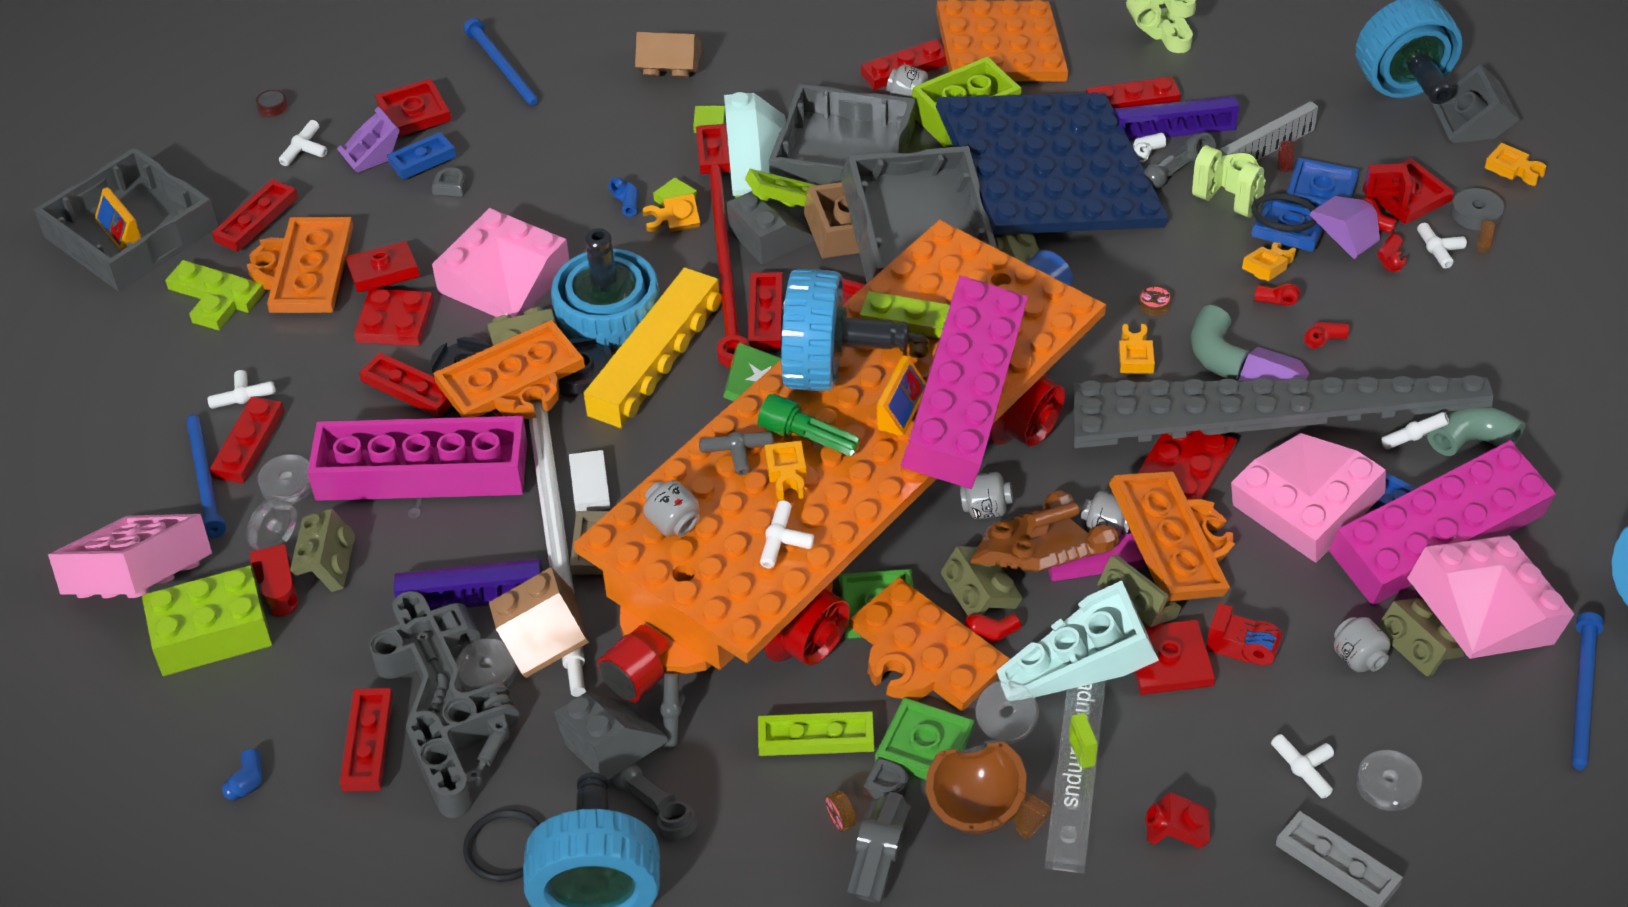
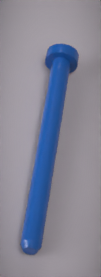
[463,18,538,105]
[186,414,226,538]
[1572,612,1604,770]

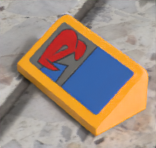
[95,187,142,251]
[877,355,926,435]

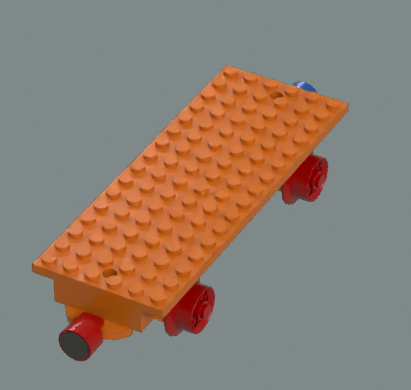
[573,220,1106,702]

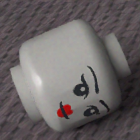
[643,480,700,537]

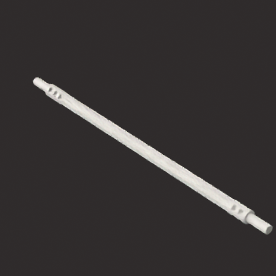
[528,400,586,697]

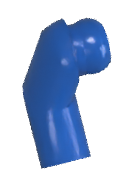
[608,177,639,217]
[222,749,263,801]

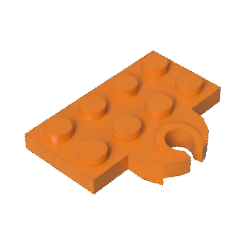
[247,217,354,313]
[433,320,585,419]
[1109,472,1235,602]
[849,577,1010,712]

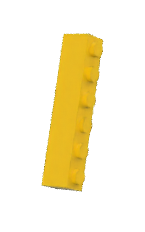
[584,267,722,429]

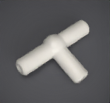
[279,120,327,166]
[1417,223,1467,269]
[207,370,276,409]
[1381,412,1449,450]
[760,500,815,568]
[1271,734,1334,799]

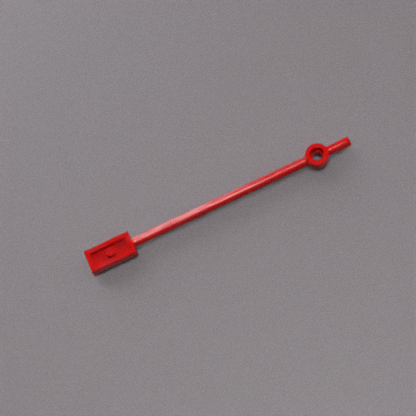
[696,124,750,371]

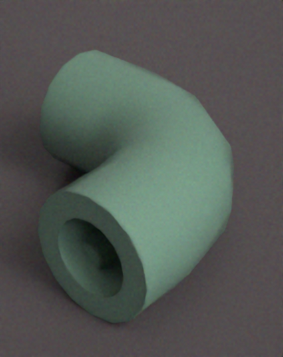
[1190,305,1250,381]
[1427,407,1526,456]

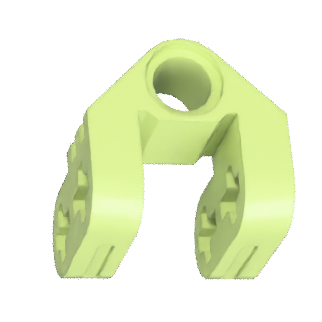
[1126,0,1197,53]
[1192,145,1266,218]

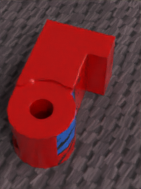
[249,544,298,616]
[1206,603,1283,666]

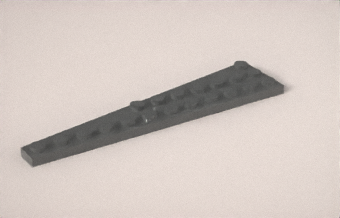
[1074,375,1493,449]

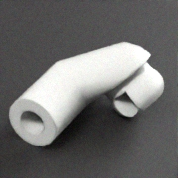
[1132,132,1166,162]

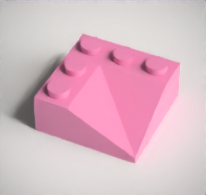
[432,208,569,318]
[1231,433,1386,563]
[48,514,212,598]
[1407,535,1574,659]

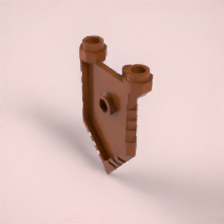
[971,490,1119,573]

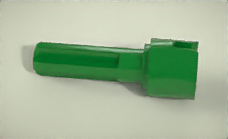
[757,394,860,456]

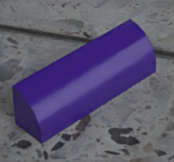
[1113,96,1239,141]
[394,558,543,611]

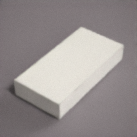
[569,450,611,511]

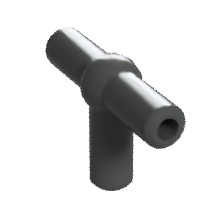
[699,431,774,475]
[660,671,685,747]

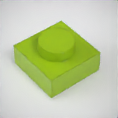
[189,293,237,331]

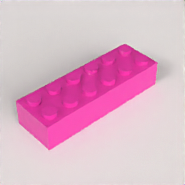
[901,275,1028,489]
[307,416,528,501]
[1329,440,1556,606]

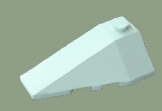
[724,92,786,196]
[997,581,1159,703]

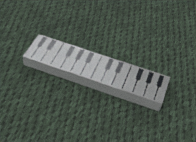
[1220,101,1318,160]

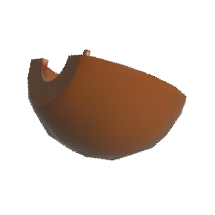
[925,741,1027,835]

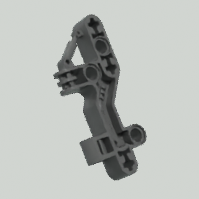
[369,591,519,818]

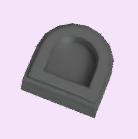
[432,167,466,197]
[863,757,908,800]

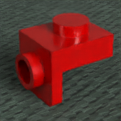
[1364,164,1415,207]
[1145,792,1210,849]

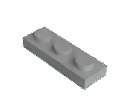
[1276,811,1403,907]

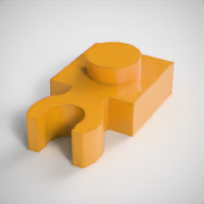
[1485,143,1547,186]
[643,194,700,233]
[1242,242,1296,281]
[1118,324,1155,373]
[764,441,807,501]

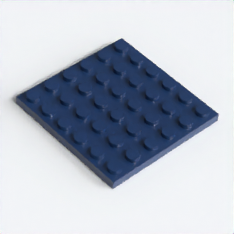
[936,93,1169,235]

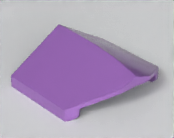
[337,107,400,173]
[1309,196,1380,259]
[1238,347,1309,381]

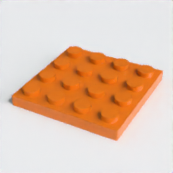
[936,0,1068,82]

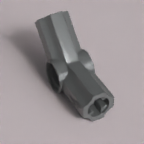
[847,792,911,904]

